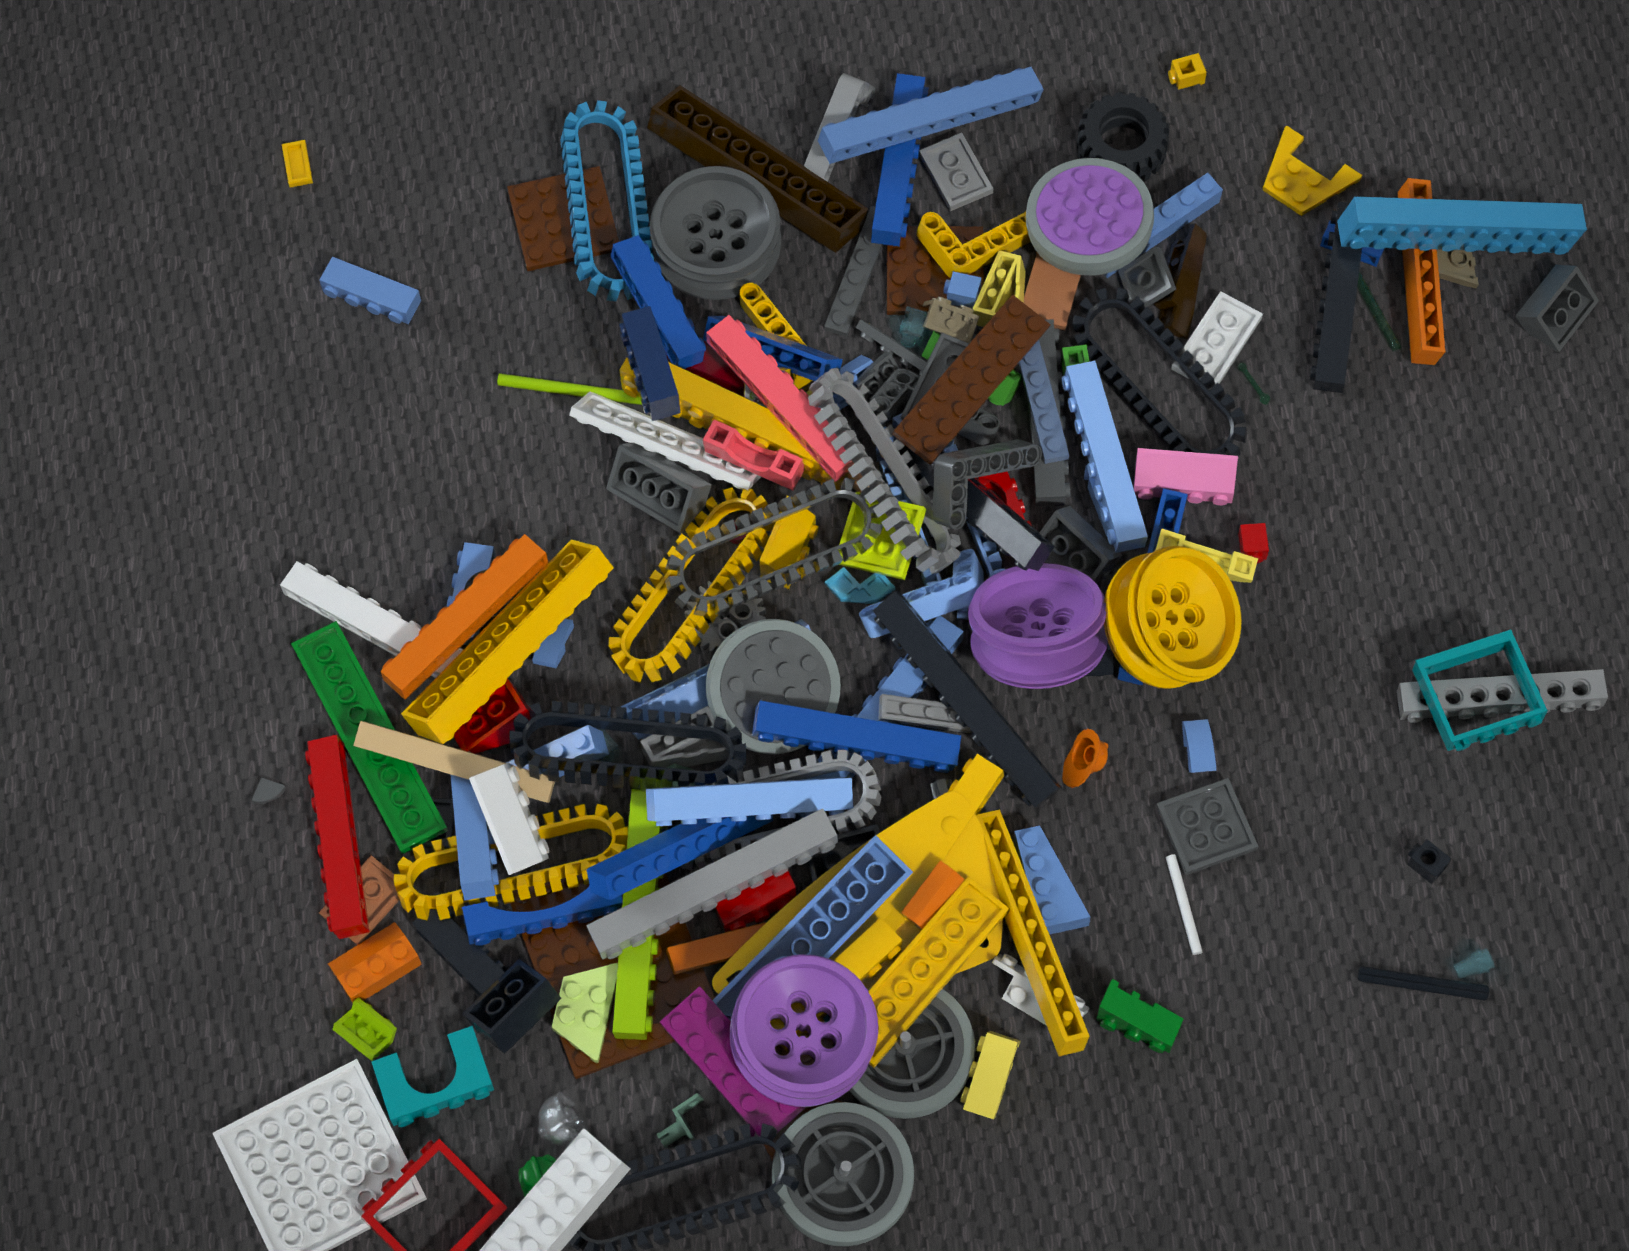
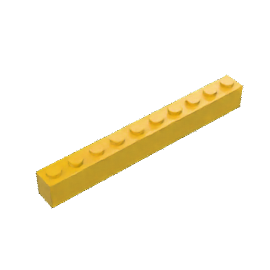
[976,810,1090,1056]

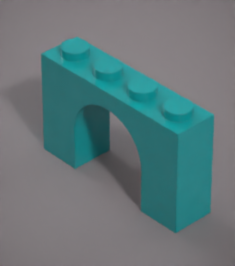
[372,1026,494,1127]

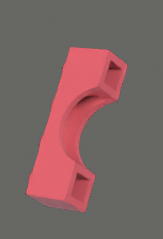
[703,420,804,491]

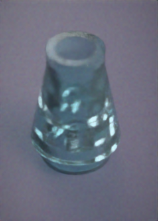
[1453,948,1495,979]

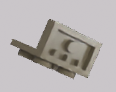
[923,297,979,344]

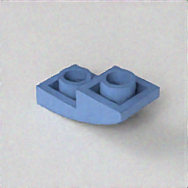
[532,619,574,668]
[1182,719,1216,773]

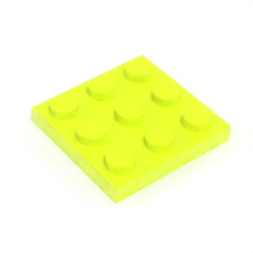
[839,492,927,580]

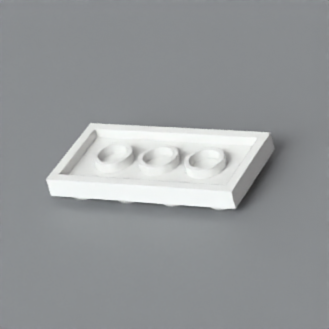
[1171,291,1263,390]

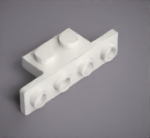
[992,954,1089,1026]

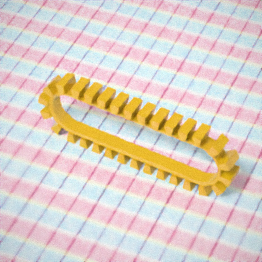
[609,487,776,682]
[394,804,628,920]

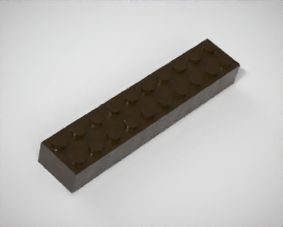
[647,85,869,253]

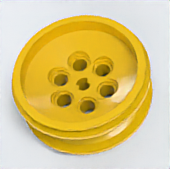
[1104,546,1241,689]

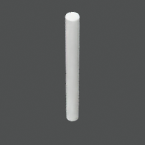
[1166,855,1203,955]

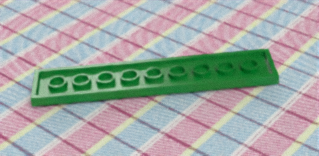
[291,621,448,854]

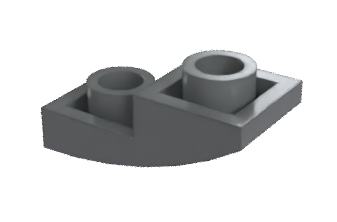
[855,351,899,403]

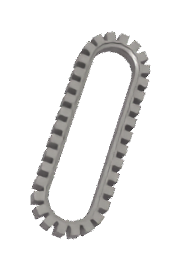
[662,750,881,870]

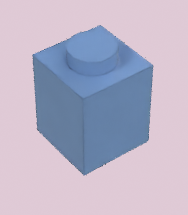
[943,271,981,309]

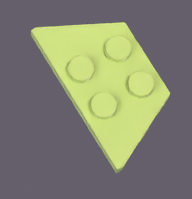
[552,963,618,1063]

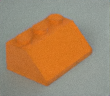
[328,922,422,1003]

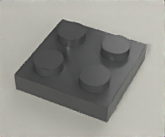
[1118,246,1176,308]

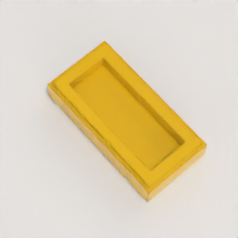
[282,140,313,187]

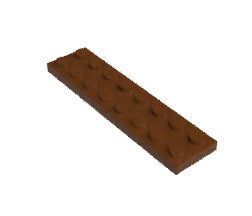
[892,294,1051,466]

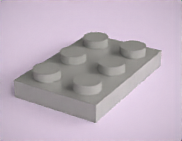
[919,133,993,211]

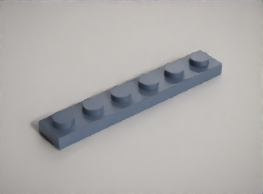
[1019,340,1069,464]

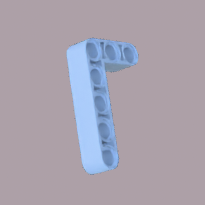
[859,549,984,638]

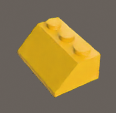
[759,496,819,589]

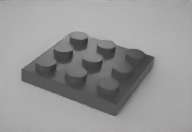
[1156,778,1259,875]

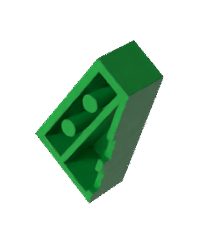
[1096,979,1184,1053]

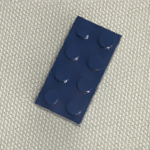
[619,306,681,421]

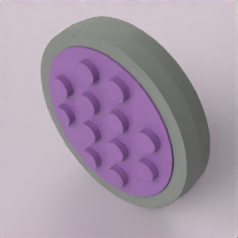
[1026,158,1154,276]

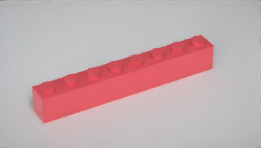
[706,315,854,482]

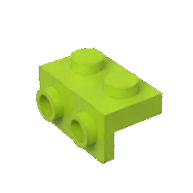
[333,998,397,1061]

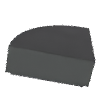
[252,778,286,804]

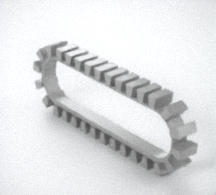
[808,368,961,574]

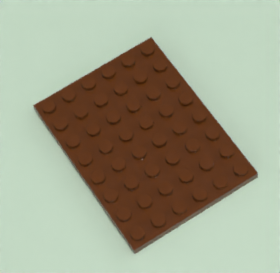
[510,849,715,1079]

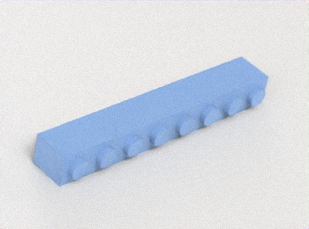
[1062,361,1148,553]
[646,777,853,826]

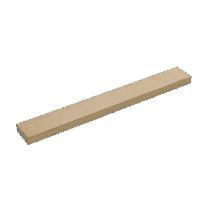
[353,721,555,803]

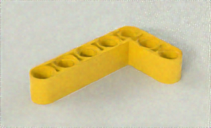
[917,212,1031,278]
[740,283,812,390]

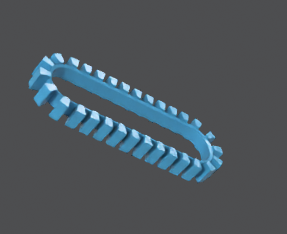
[560,100,654,302]

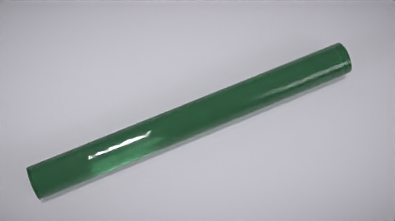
[1357,271,1401,351]

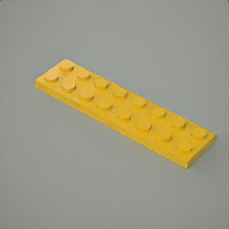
[868,876,1009,1068]

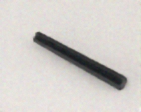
[1358,966,1489,1001]

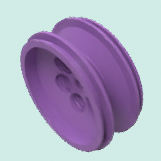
[968,563,1108,689]
[730,954,878,1107]

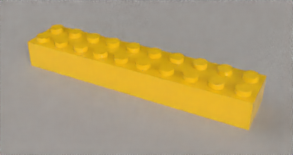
[620,358,847,490]
[401,539,613,744]

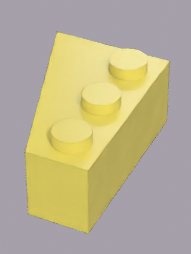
[960,1031,1020,1119]

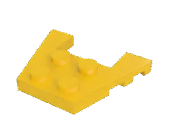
[1263,126,1362,216]

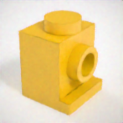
[1168,53,1207,90]

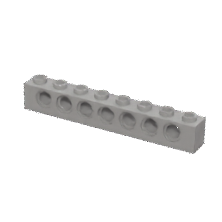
[1397,669,1608,723]

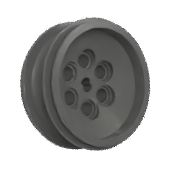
[650,166,781,300]

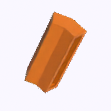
[901,860,965,930]

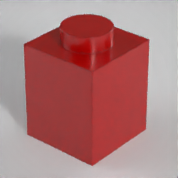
[1238,523,1269,564]

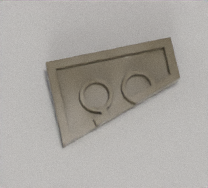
[1437,249,1479,288]

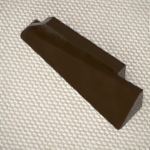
[1154,223,1207,339]

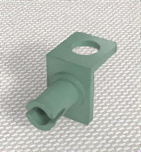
[657,1093,704,1148]

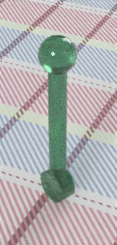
[1237,362,1270,404]

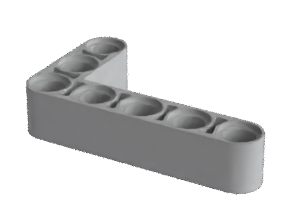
[804,73,875,182]

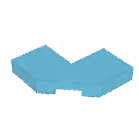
[825,567,895,604]

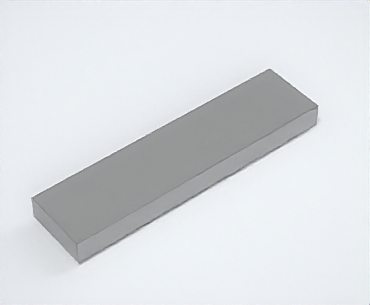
[878,694,973,733]

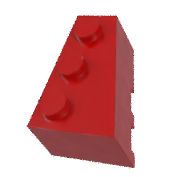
[714,871,796,933]

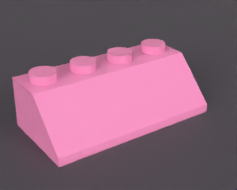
[1133,448,1238,506]

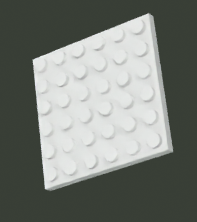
[213,1059,427,1251]

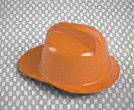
[1062,729,1108,788]

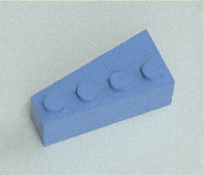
[1013,826,1090,934]

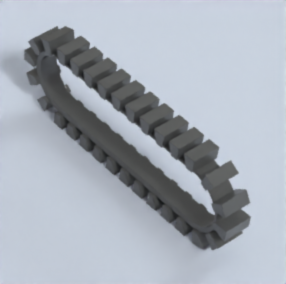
[665,478,883,616]

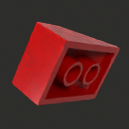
[454,678,531,754]

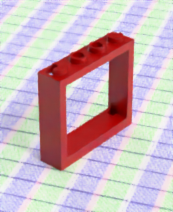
[361,1139,508,1251]

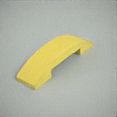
[1155,529,1258,583]

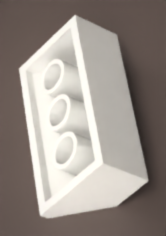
[469,763,549,875]

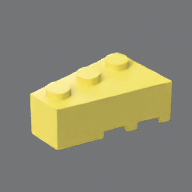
[973,251,1026,327]

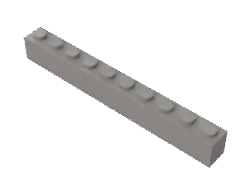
[586,808,838,960]

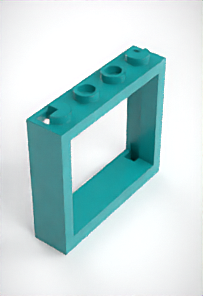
[1412,630,1548,751]

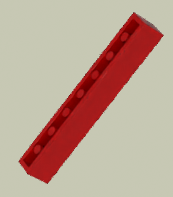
[305,735,370,939]

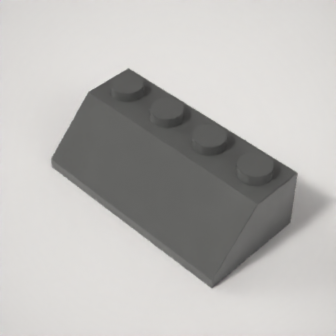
[606,442,712,533]

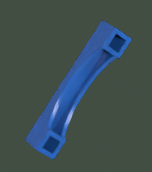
[462,886,623,945]

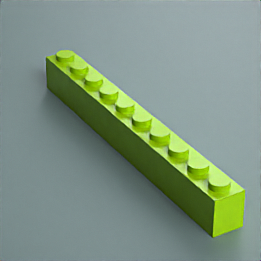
[613,779,667,1040]

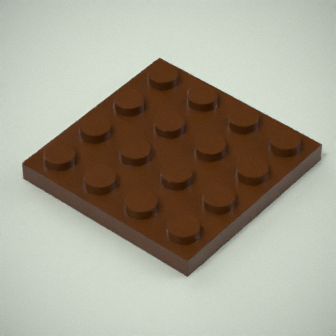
[507,166,619,271]
[887,226,984,315]

